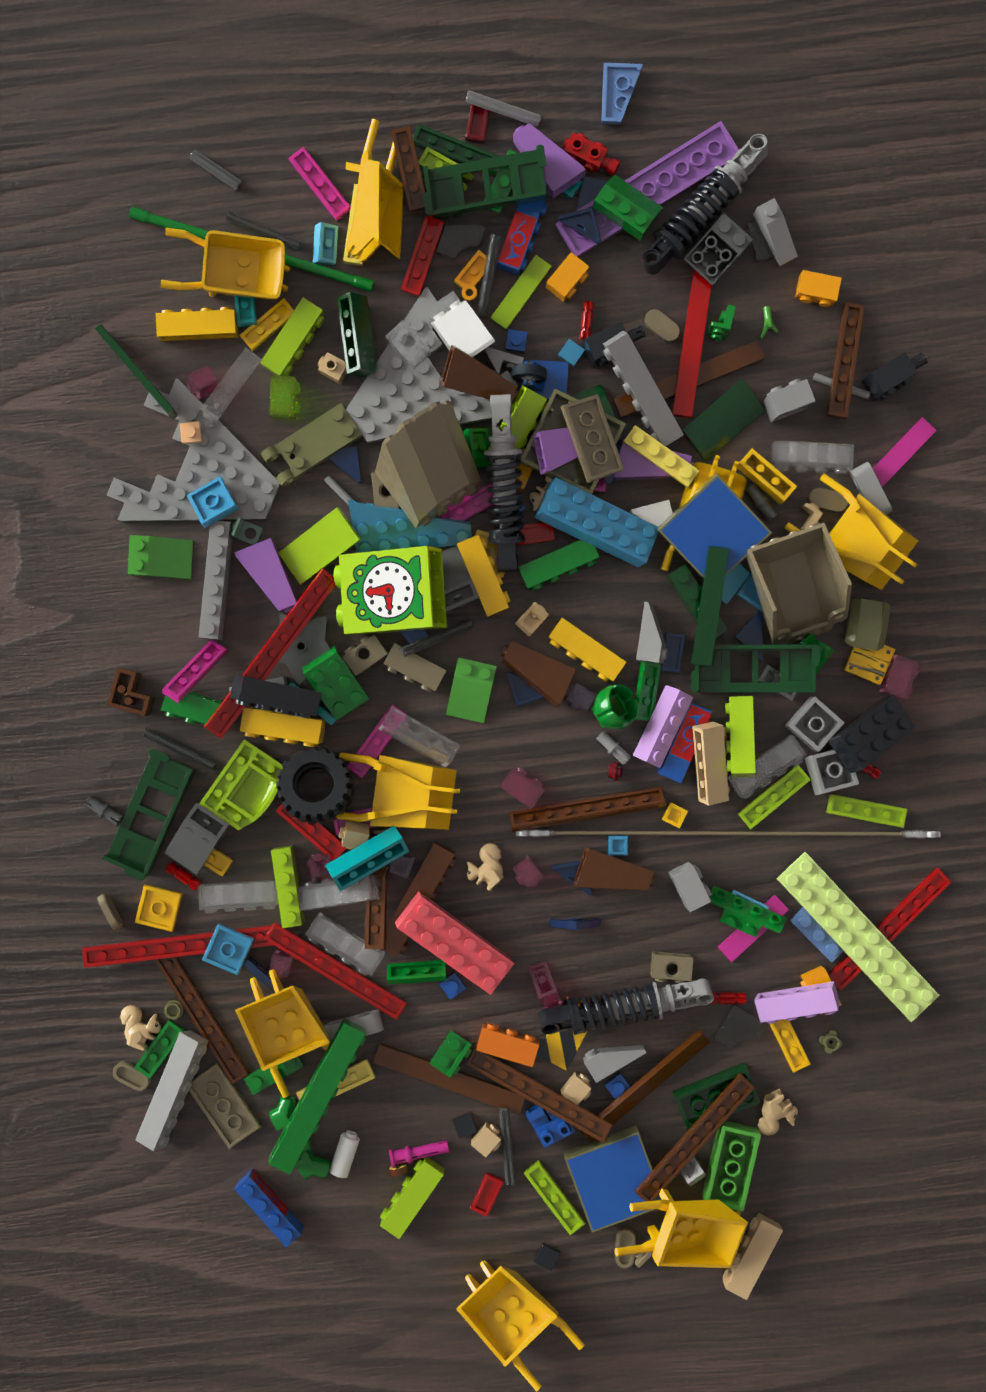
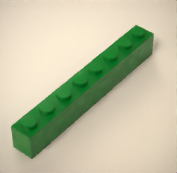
[269,1018,367,1174]

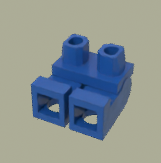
[525,1093,575,1148]

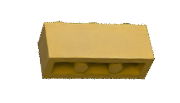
[737,448,797,504]

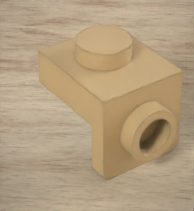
[800,502,823,530]
[515,602,549,637]

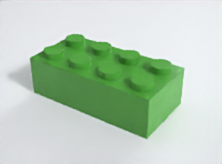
[702,1121,761,1212]

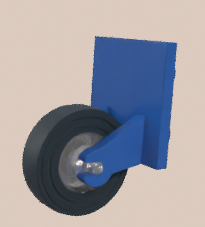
[511,360,569,400]

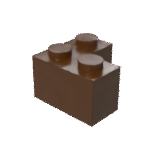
[107,667,155,716]

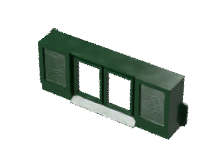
[423,144,549,219]
[691,644,820,692]
[102,749,196,881]

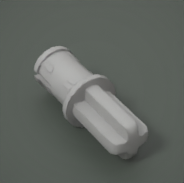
[596,730,631,765]

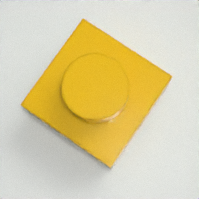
[662,802,688,829]

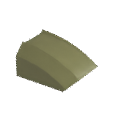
[844,598,890,651]

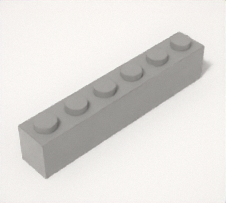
[603,331,684,447]
[199,521,233,640]
[135,1030,209,1151]

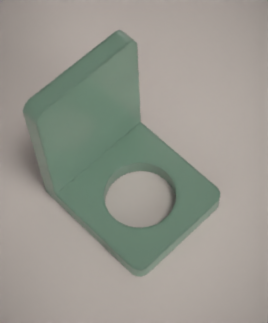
[231,517,263,545]

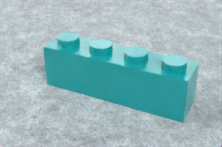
[325,826,409,891]

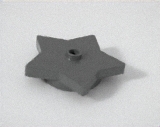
[279,613,331,685]

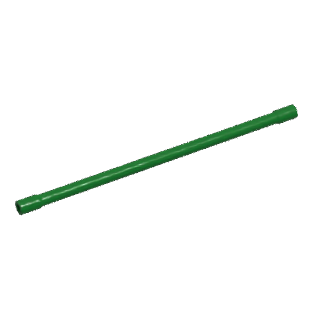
[129,206,374,292]

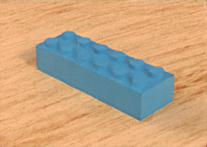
[534,477,659,567]

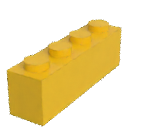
[156,307,239,341]
[456,534,511,617]
[548,618,626,682]

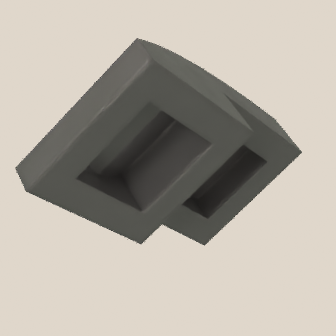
[758,664,797,701]

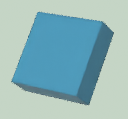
[558,339,585,367]
[608,835,628,855]

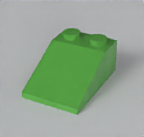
[128,535,193,579]
[446,657,497,723]

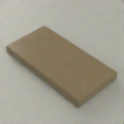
[561,394,624,483]
[189,1062,262,1149]

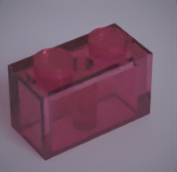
[879,655,919,700]
[499,766,545,809]

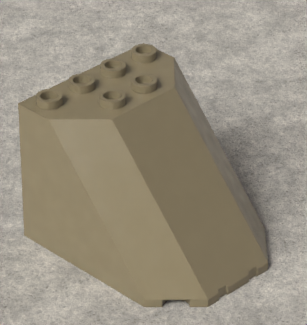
[375,400,482,528]
[747,523,852,645]

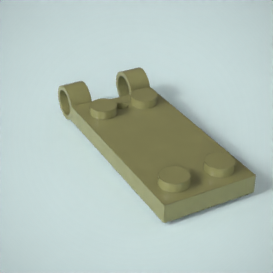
[261,403,363,487]

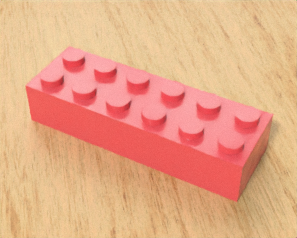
[395,891,514,995]

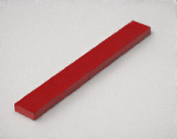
[672,269,711,419]
[828,868,952,991]
[264,921,407,1020]

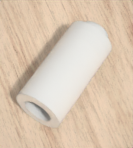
[329,1130,360,1178]

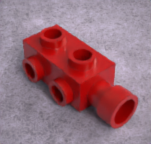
[562,133,621,176]

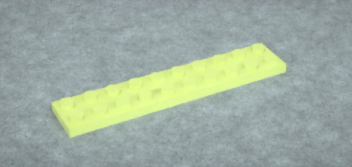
[776,852,940,1022]

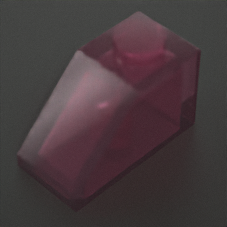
[528,961,563,1009]

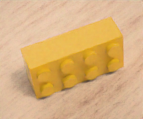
[240,708,326,747]

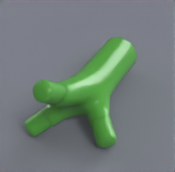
[760,306,778,339]

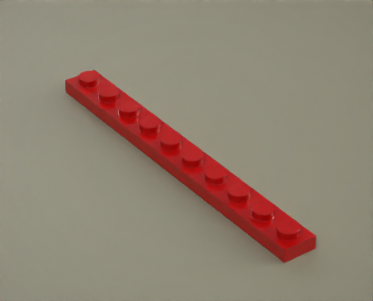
[204,569,336,739]
[82,925,273,968]

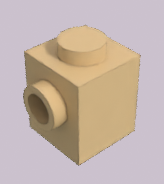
[317,352,347,385]
[339,820,370,850]
[560,1071,591,1104]
[471,1122,501,1157]

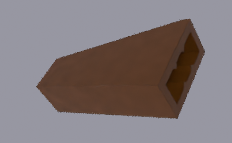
[440,345,518,401]
[501,641,576,708]
[573,847,655,890]

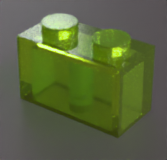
[270,376,300,419]

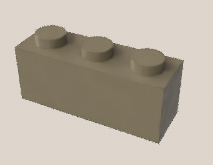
[384,643,447,693]

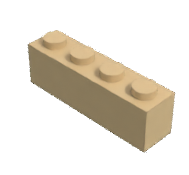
[692,722,730,806]
[723,1213,783,1300]

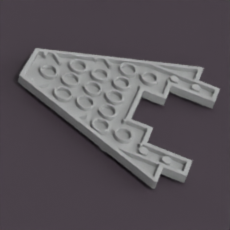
[346,287,518,443]
[107,378,281,522]

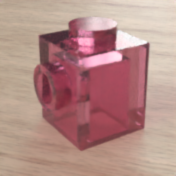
[186,365,219,399]
[307,854,331,882]
[513,856,543,888]
[268,950,294,979]

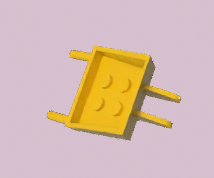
[346,119,404,262]
[784,473,919,590]
[336,753,460,830]
[235,969,330,1098]
[615,1189,748,1268]
[456,1260,585,1392]

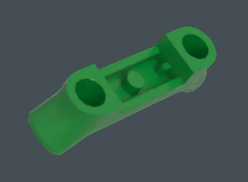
[269,1095,331,1180]

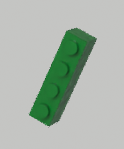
[518,540,599,591]

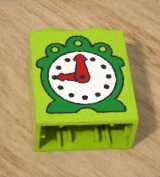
[334,546,447,635]

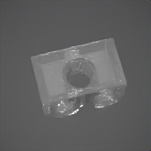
[385,320,431,369]

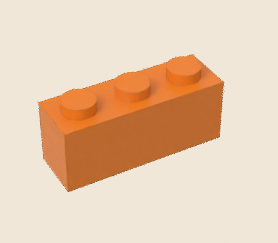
[476,1023,539,1067]

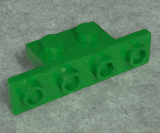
[709,886,786,937]

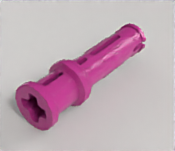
[389,1140,449,1168]

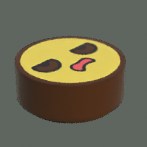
[388,1163,409,1177]

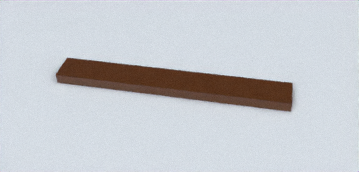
[613,340,765,418]
[509,787,666,832]
[154,957,250,1085]
[580,1030,710,1143]
[373,1043,525,1115]
[466,1047,613,1143]
[634,1073,755,1201]

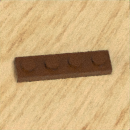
[391,126,426,212]

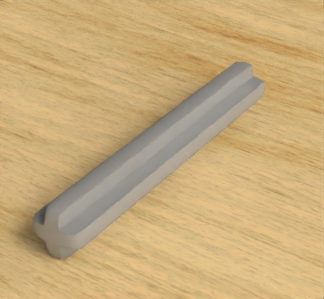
[466,91,541,127]

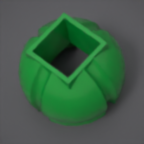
[591,684,639,730]

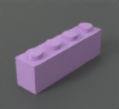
[633,685,693,768]
[754,981,840,1024]

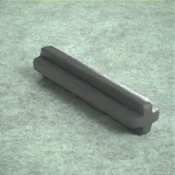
[190,150,242,190]

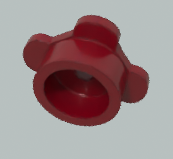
[608,762,623,781]

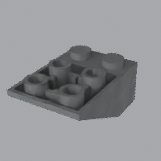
[684,213,753,286]
[442,545,480,613]
[164,803,231,875]

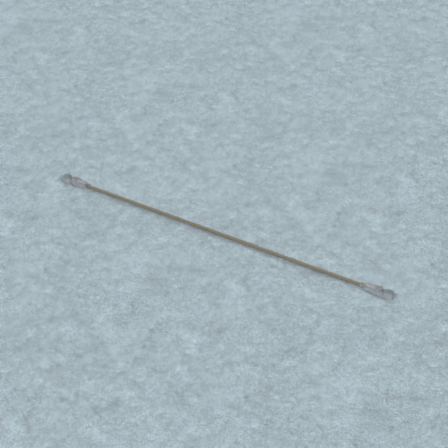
[516,828,940,839]

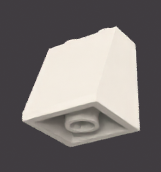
[431,300,495,357]

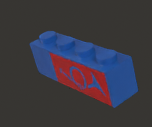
[497,199,548,276]
[656,703,712,783]
[234,1168,304,1248]

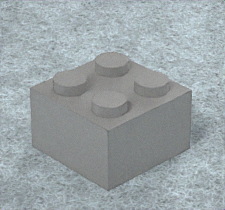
[763,378,815,423]
[784,697,845,752]
[804,750,859,796]
[668,862,712,912]

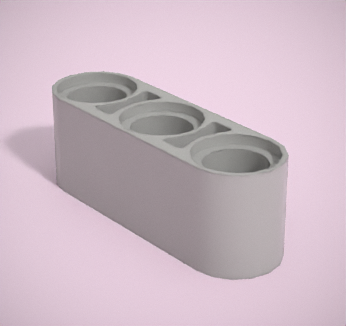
[849,462,893,515]
[325,1010,384,1042]

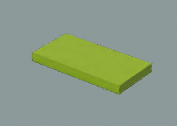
[278,507,361,585]

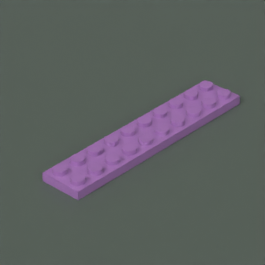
[555,121,739,257]

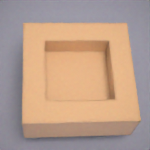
[180,421,203,444]

